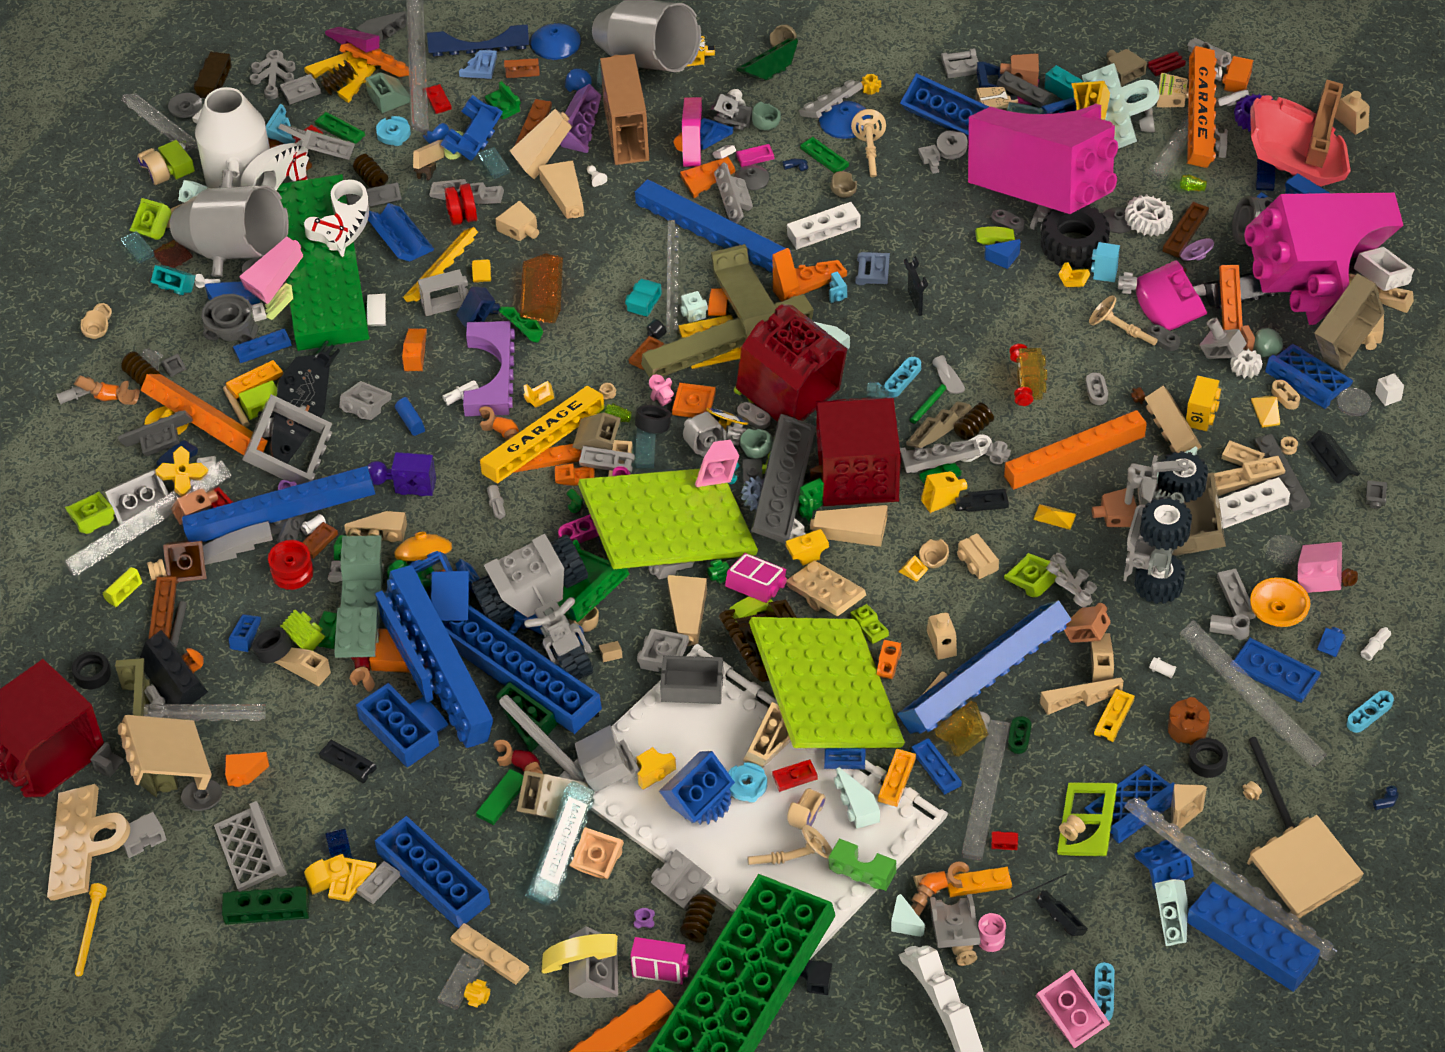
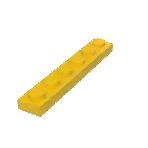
[403,227,478,303]

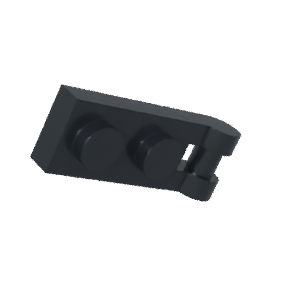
[319,739,377,783]

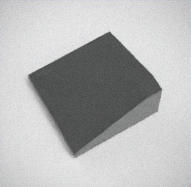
[161,353,186,377]

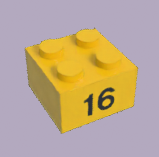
[1186,375,1221,431]

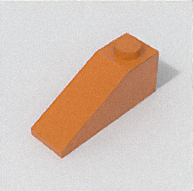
[772,248,800,302]
[402,329,427,371]

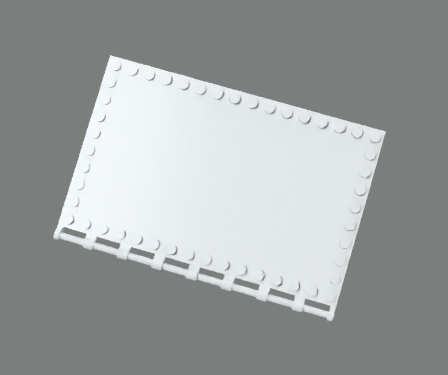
[559,644,948,960]

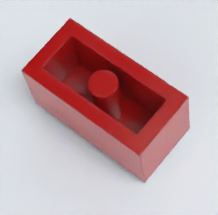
[991,831,1018,850]

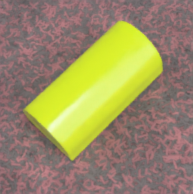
[103,567,142,607]

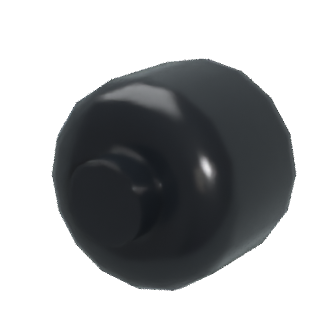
[647,319,667,339]

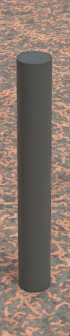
[171,601,187,648]

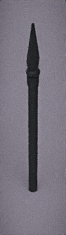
[1249,737,1296,829]

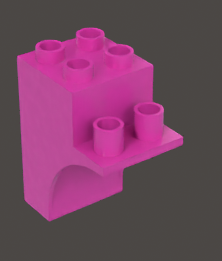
[968,104,1118,214]
[1244,193,1404,325]

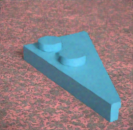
[266,104,296,144]

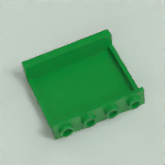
[557,539,630,623]

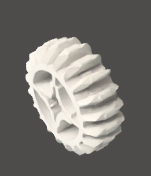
[1125,194,1173,237]

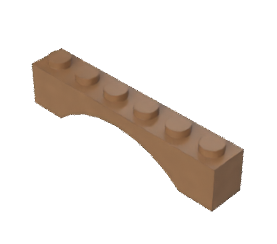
[1305,80,1343,168]

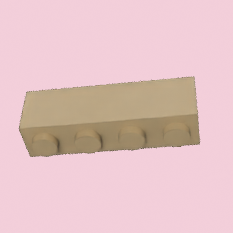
[1145,386,1202,453]

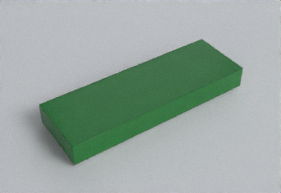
[315,112,365,144]
[800,137,849,173]
[476,769,523,825]

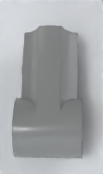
[1210,614,1250,640]

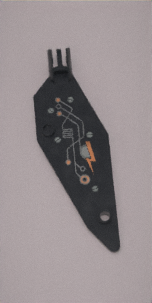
[271,340,340,464]

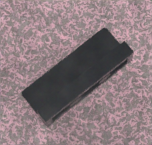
[1306,430,1360,483]

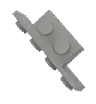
[714,162,753,224]

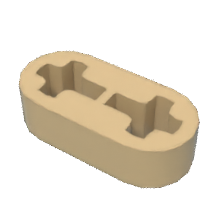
[1271,380,1300,409]

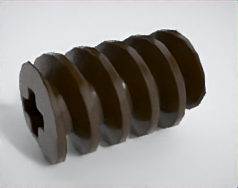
[321,60,358,96]
[353,154,388,188]
[121,351,160,387]
[953,402,994,440]
[680,894,717,943]

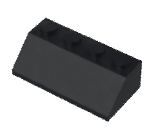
[1200,272,1278,308]
[139,630,208,716]

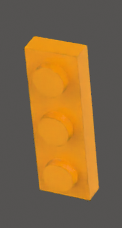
[226,360,283,399]
[878,749,916,807]
[948,867,1012,897]

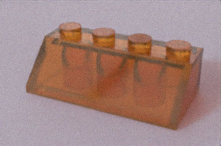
[520,253,563,323]

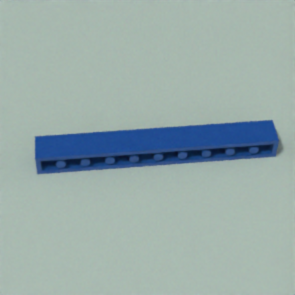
[635,179,791,273]
[182,466,375,542]

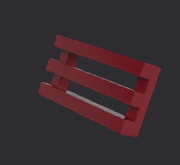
[1147,51,1186,76]

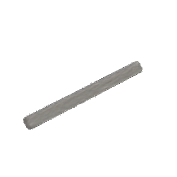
[499,695,585,782]

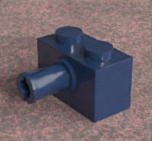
[456,286,500,328]

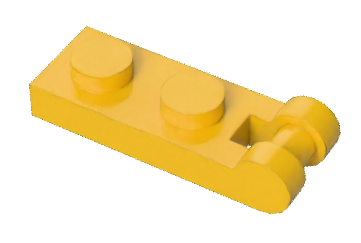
[1094,689,1135,742]

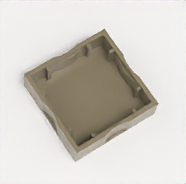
[1314,273,1385,371]
[1137,473,1226,556]

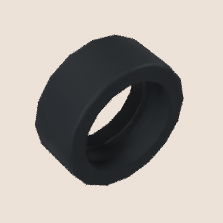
[635,405,671,433]
[252,627,292,663]
[71,651,111,690]
[1188,738,1228,778]

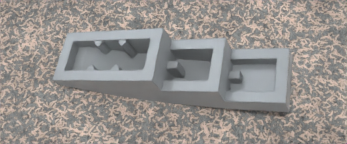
[429,179,504,204]
[203,521,273,565]

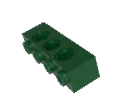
[222,886,309,925]

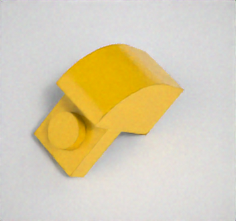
[304,854,351,895]

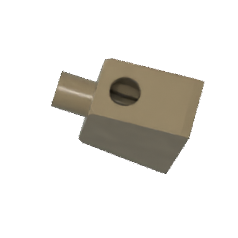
[1106,49,1147,86]

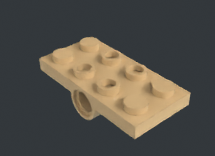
[786,560,866,616]

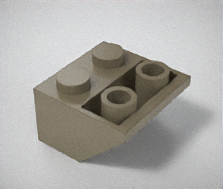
[573,412,621,450]

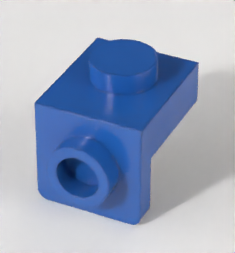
[1317,627,1346,657]

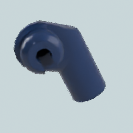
[782,158,808,171]
[1373,785,1399,810]

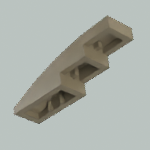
[906,401,972,448]

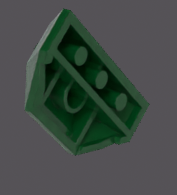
[736,38,798,81]

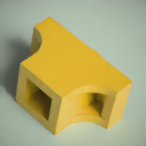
[786,529,829,566]
[636,747,676,790]

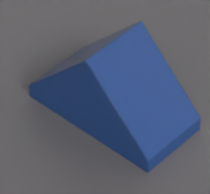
[985,239,1021,269]

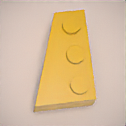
[1071,81,1110,120]

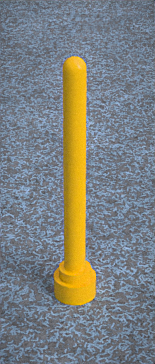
[75,883,107,977]

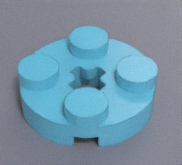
[376,116,411,146]
[728,762,767,803]

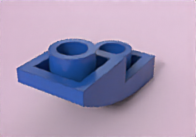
[410,697,449,733]

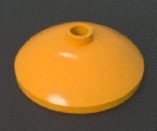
[394,532,452,561]
[1250,578,1310,627]

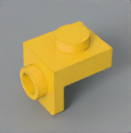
[1059,262,1090,287]
[523,381,554,408]

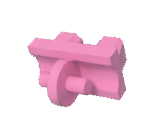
[649,375,674,406]

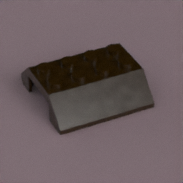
[719,599,797,682]

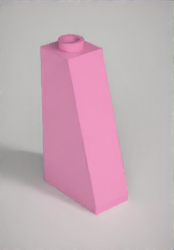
[239,237,303,304]

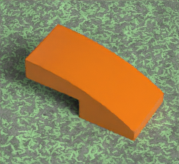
[708,289,728,316]
[555,464,595,486]

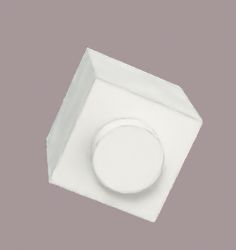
[1375,373,1404,406]

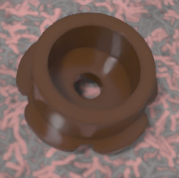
[1131,387,1146,405]
[1341,568,1358,587]

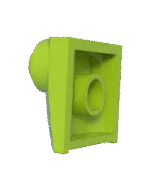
[129,198,171,240]
[65,492,115,534]
[1004,553,1057,597]

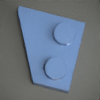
[459,50,497,79]

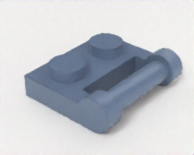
[855,252,890,285]

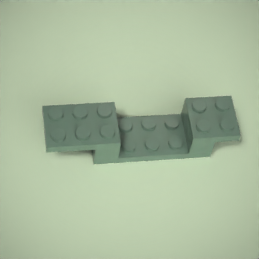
[334,535,383,658]

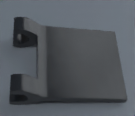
[904,256,928,316]

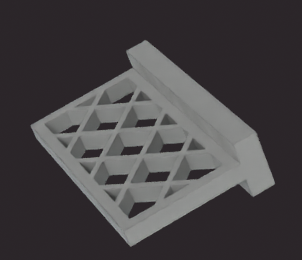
[279,124,355,160]
[214,801,287,891]

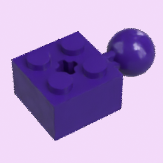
[367,452,436,496]

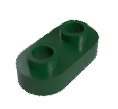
[1008,716,1032,754]

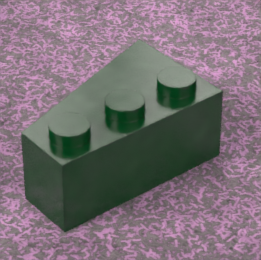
[496,682,557,752]

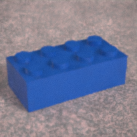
[356,683,439,768]

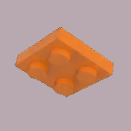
[672,383,716,418]

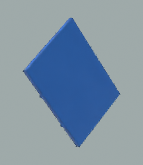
[431,571,469,621]

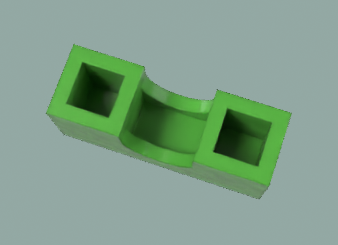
[828,838,896,891]

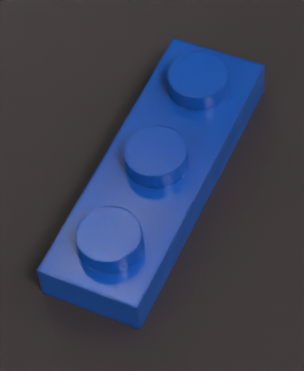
[233,329,292,363]
[911,738,962,795]

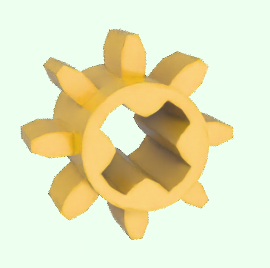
[861,74,881,95]
[464,979,490,1008]

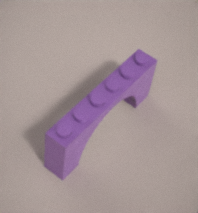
[463,321,515,416]

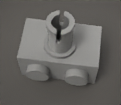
[1200,318,1247,359]

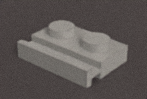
[280,74,321,105]

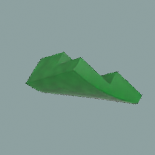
[499,307,543,343]

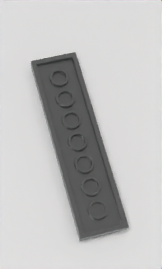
[751,414,816,544]

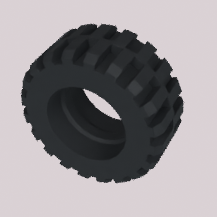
[1040,205,1110,269]

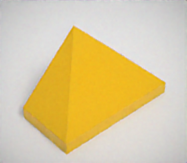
[1251,395,1280,428]
[1034,504,1076,530]

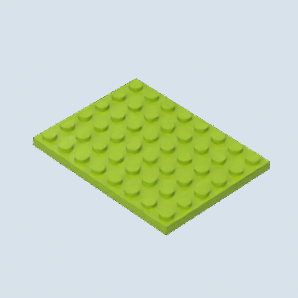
[578,469,758,569]
[749,617,905,748]

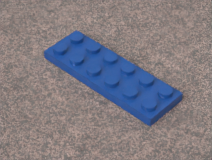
[375,591,435,702]

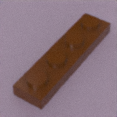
[1162,202,1209,258]

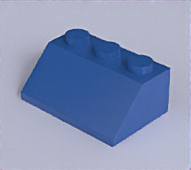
[659,751,735,823]

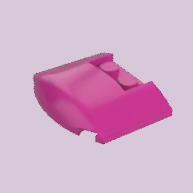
[1136,260,1207,331]

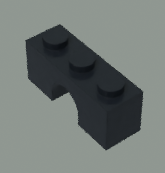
[800,960,832,995]

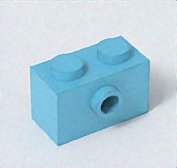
[1091,242,1120,282]

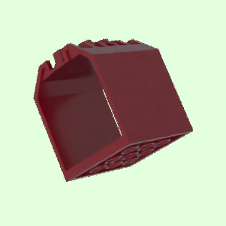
[736,304,848,422]
[816,396,900,507]
[0,659,104,797]

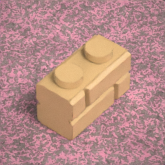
[957,534,999,579]

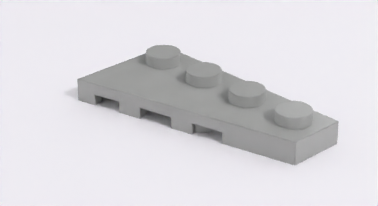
[799,80,863,118]
[900,440,980,473]

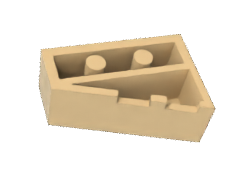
[743,702,791,768]

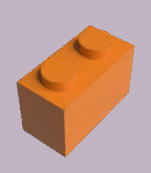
[1222,56,1253,93]

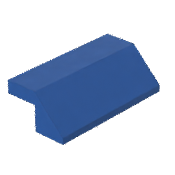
[368,203,434,262]

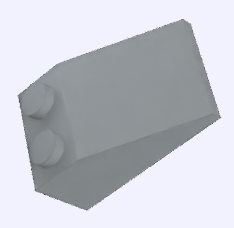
[575,725,631,792]

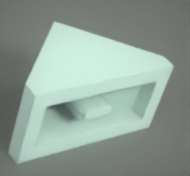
[891,894,925,937]

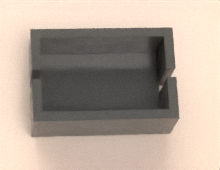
[660,655,724,704]

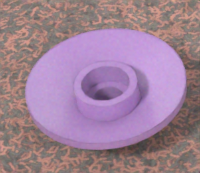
[1180,238,1214,261]

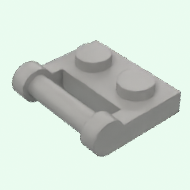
[941,48,979,78]

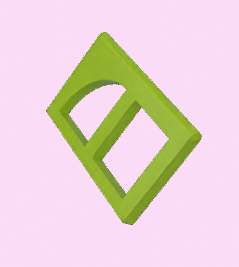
[1057,783,1117,856]

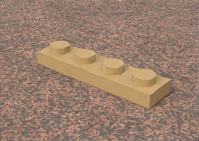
[450,923,529,985]

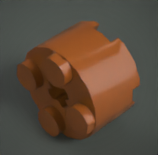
[1168,697,1210,745]

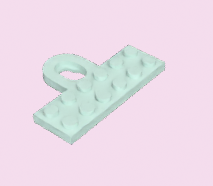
[1082,63,1160,149]

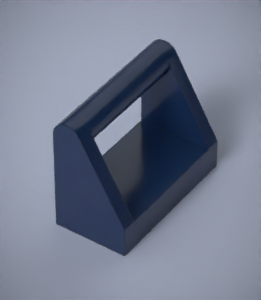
[976,62,1009,95]

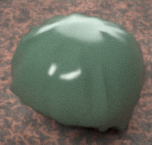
[752,101,781,131]
[1253,328,1283,358]
[739,429,773,459]

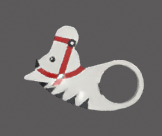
[241,139,310,190]
[304,180,369,257]

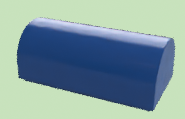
[1041,97,1077,114]
[395,397,425,436]

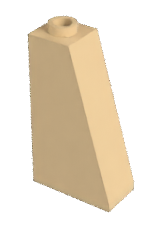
[510,109,572,179]
[539,161,584,219]
[810,505,888,547]
[667,575,707,646]

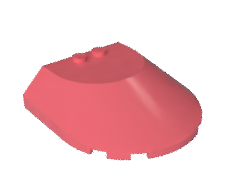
[1250,95,1351,187]

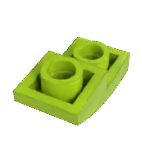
[975,226,1015,245]
[729,596,773,618]
[850,604,889,644]

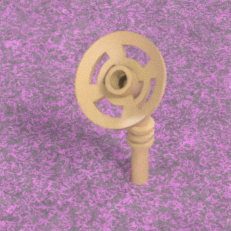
[851,109,886,177]
[1089,296,1158,345]
[747,825,832,865]

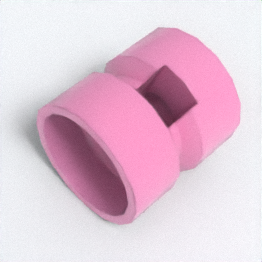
[978,913,1006,952]

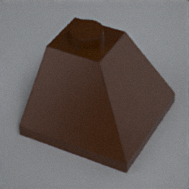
[163,540,207,582]

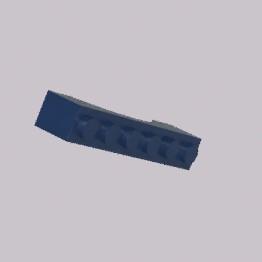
[427,24,530,57]

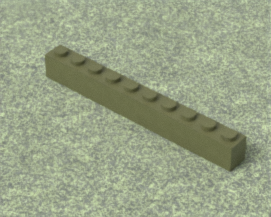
[641,294,814,378]

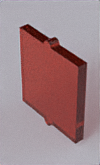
[151,240,193,268]

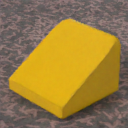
[472,260,491,282]
[899,555,928,582]

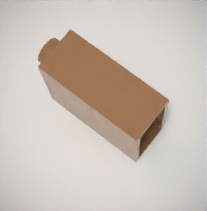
[600,54,649,165]

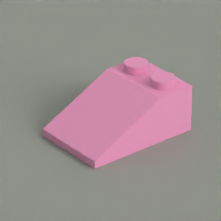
[1298,542,1342,593]
[1035,969,1110,1048]

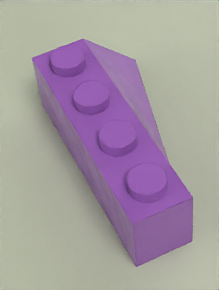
[560,84,601,153]

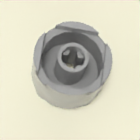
[683,412,727,457]

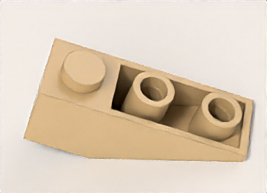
[345,511,407,542]
[1090,633,1114,683]
[274,647,331,686]

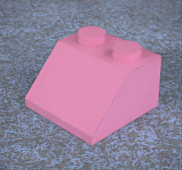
[695,440,739,487]

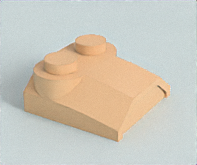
[569,827,624,879]

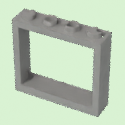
[242,394,332,485]

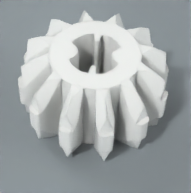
[1230,348,1262,379]

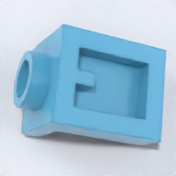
[829,271,847,303]

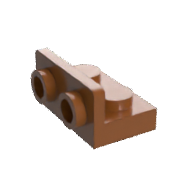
[504,58,540,78]

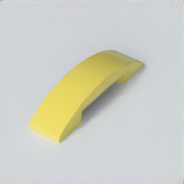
[542,934,618,973]

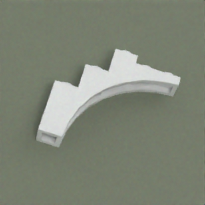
[899,946,984,1052]

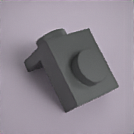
[1365,481,1387,509]

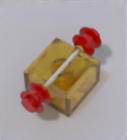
[1009,343,1047,406]

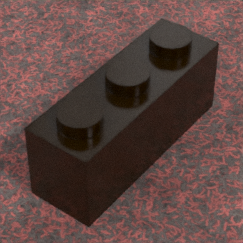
[194,51,232,99]

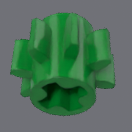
[707,559,729,584]

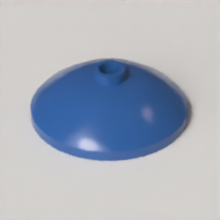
[531,23,581,60]
[819,101,871,139]

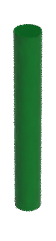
[910,384,947,424]

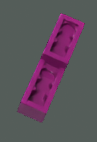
[325,27,379,52]

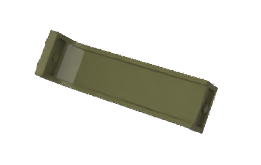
[711,244,776,339]
[115,658,178,798]

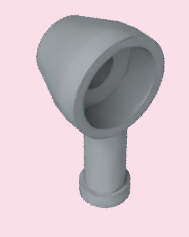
[1139,107,1155,132]

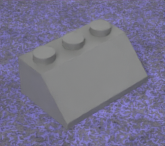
[102,469,172,527]
[569,926,618,998]

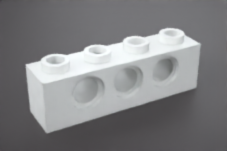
[787,202,860,250]
[1219,477,1290,529]

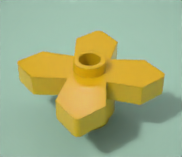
[155,446,208,497]

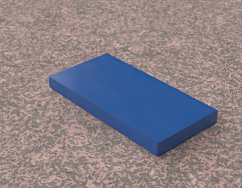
[1230,638,1321,703]

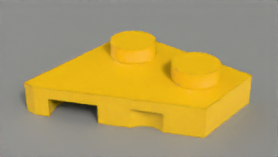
[328,858,377,902]

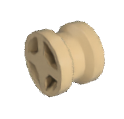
[147,559,167,581]
[1059,814,1086,841]
[952,945,977,966]

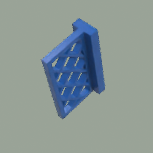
[1265,344,1353,409]
[1084,765,1175,844]

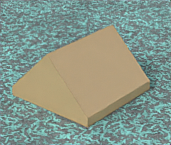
[1171,784,1207,834]

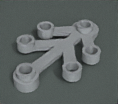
[250,50,296,100]
[1046,553,1097,607]

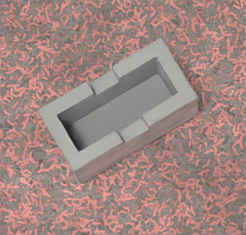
[122,812,166,858]

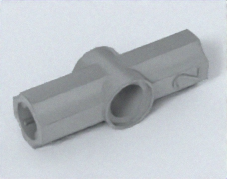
[1187,38,1232,67]

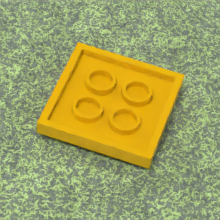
[678,315,741,369]

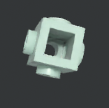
[178,180,207,203]
[680,291,708,323]

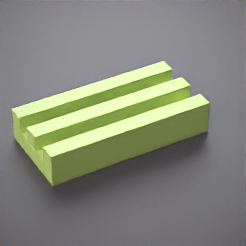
[265,283,293,320]

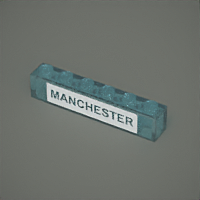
[526,781,595,906]

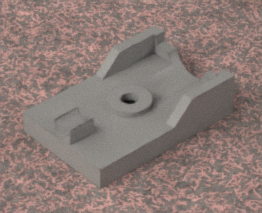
[930,894,980,948]

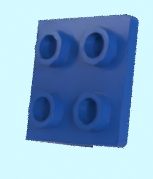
[1135,840,1194,890]

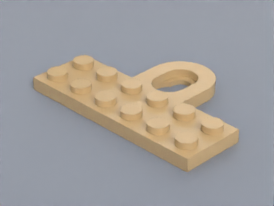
[47,784,130,900]

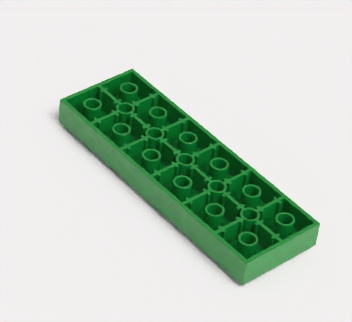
[276,174,370,351]
[648,874,836,1052]

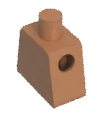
[1000,54,1039,86]
[171,488,218,525]
[1092,488,1137,527]
[1064,603,1110,643]

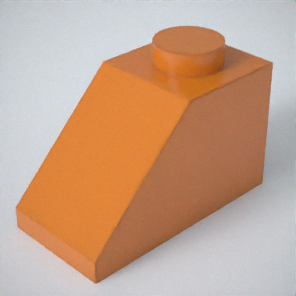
[225,752,269,787]

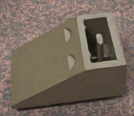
[517,771,588,824]

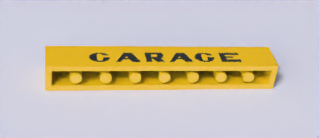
[480,386,604,484]

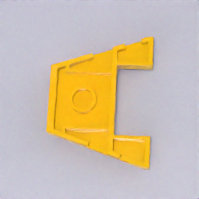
[304,51,375,103]

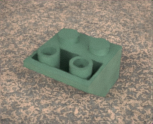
[365,72,413,113]

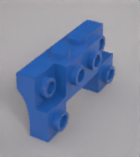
[440,95,503,161]

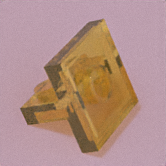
[934,701,989,757]

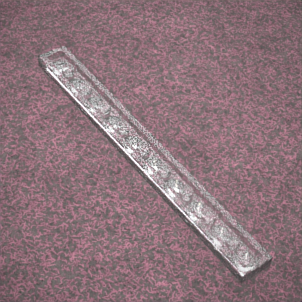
[63,460,231,577]
[1179,620,1327,768]

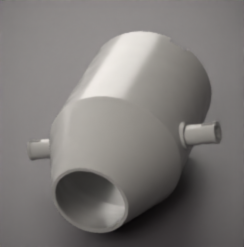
[592,0,701,72]
[170,170,289,277]

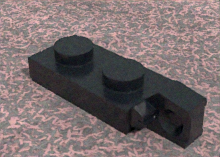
[954,489,1009,512]
[1036,890,1088,936]

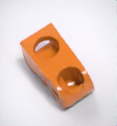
[877,640,902,679]

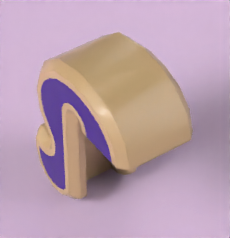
[137,148,170,185]
[787,788,826,830]

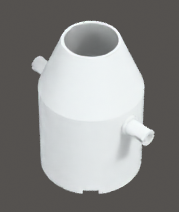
[195,87,270,189]

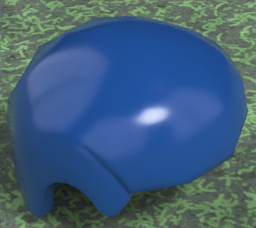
[565,69,591,92]
[423,123,449,144]

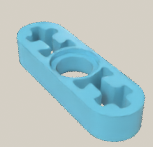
[884,357,921,398]
[1347,691,1394,733]
[1094,962,1114,1021]

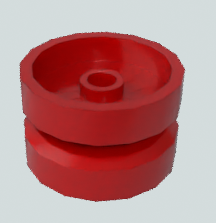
[444,183,477,226]
[268,540,314,590]

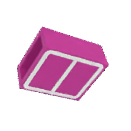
[725,553,787,603]
[630,937,690,985]

